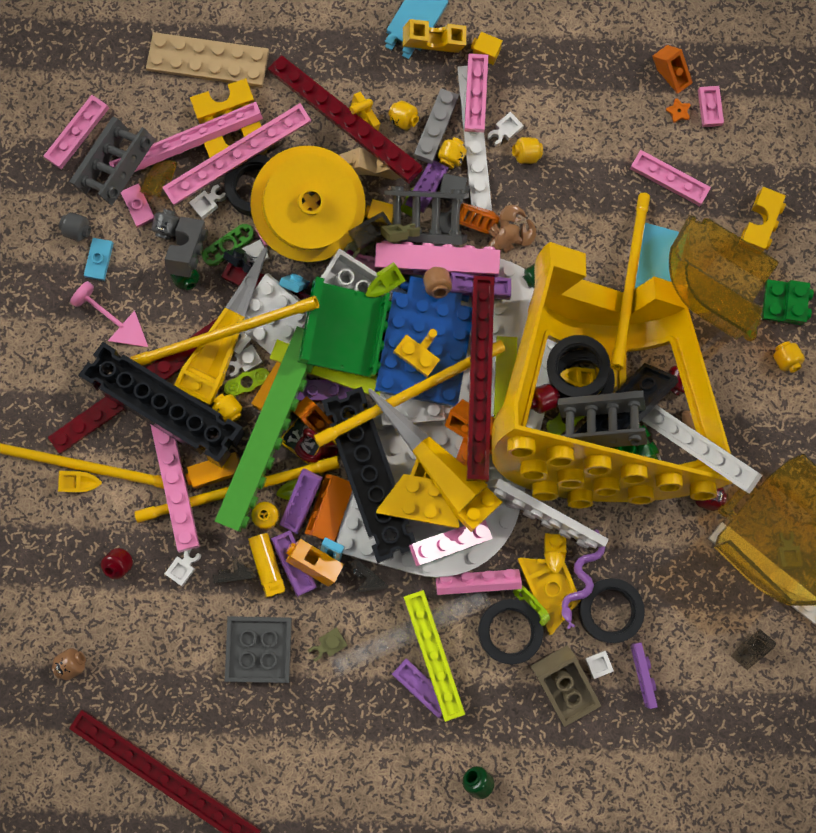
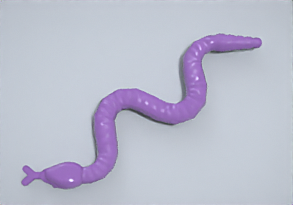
[561,529,605,629]

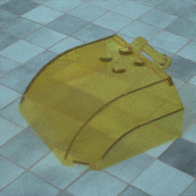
[669,215,779,341]
[714,453,816,606]

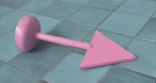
[70,281,148,347]

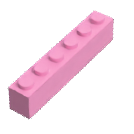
[375,241,500,277]

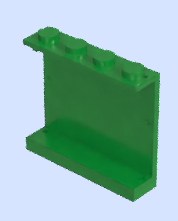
[298,277,392,378]

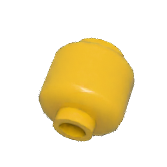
[388,100,419,130]
[438,137,467,169]
[512,137,543,164]
[773,341,805,373]
[212,393,243,422]
[251,501,280,530]

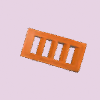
[459,203,500,234]

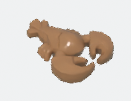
[479,205,536,253]

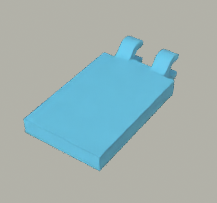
[385,0,448,59]
[635,223,683,289]

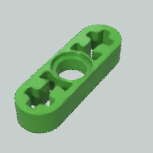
[202,224,254,266]

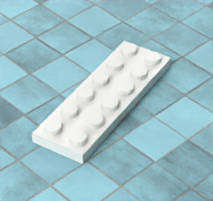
[485,479,609,549]

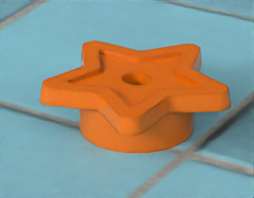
[666,98,691,123]

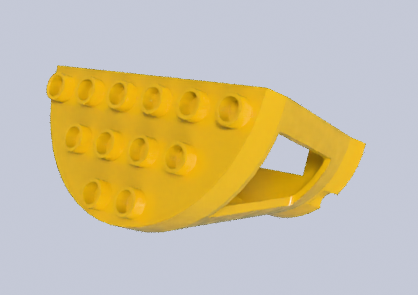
[492,242,732,509]

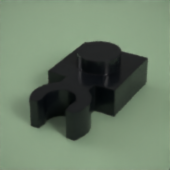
[223,248,255,273]

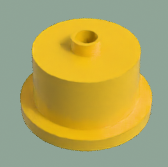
[250,146,366,262]

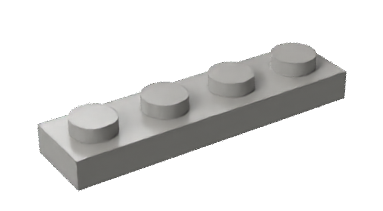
[414,88,459,164]

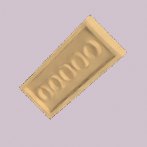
[146,32,269,87]

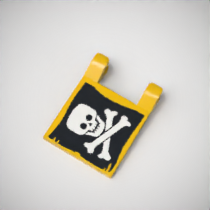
[281,418,336,475]

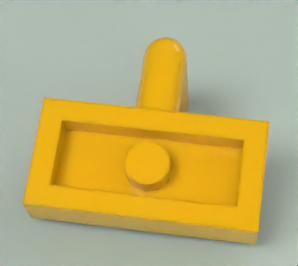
[350,91,381,131]
[393,329,440,377]

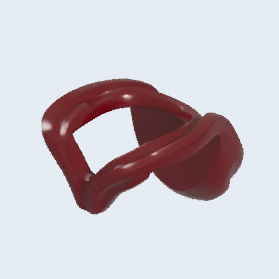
[295,428,338,463]

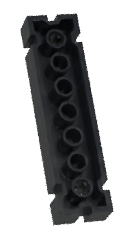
[78,342,245,468]
[321,387,416,564]

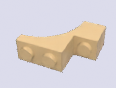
[339,147,401,180]

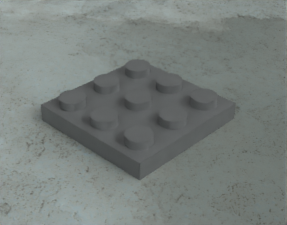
[225,616,292,683]

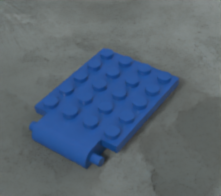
[375,276,472,407]

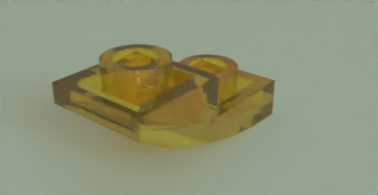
[140,160,177,197]

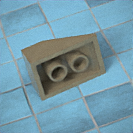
[531,645,601,727]

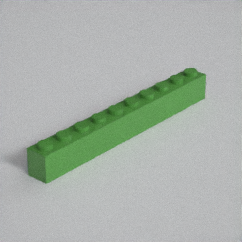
[215,326,314,532]

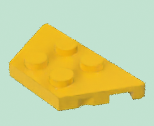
[376,474,459,529]
[517,558,581,635]

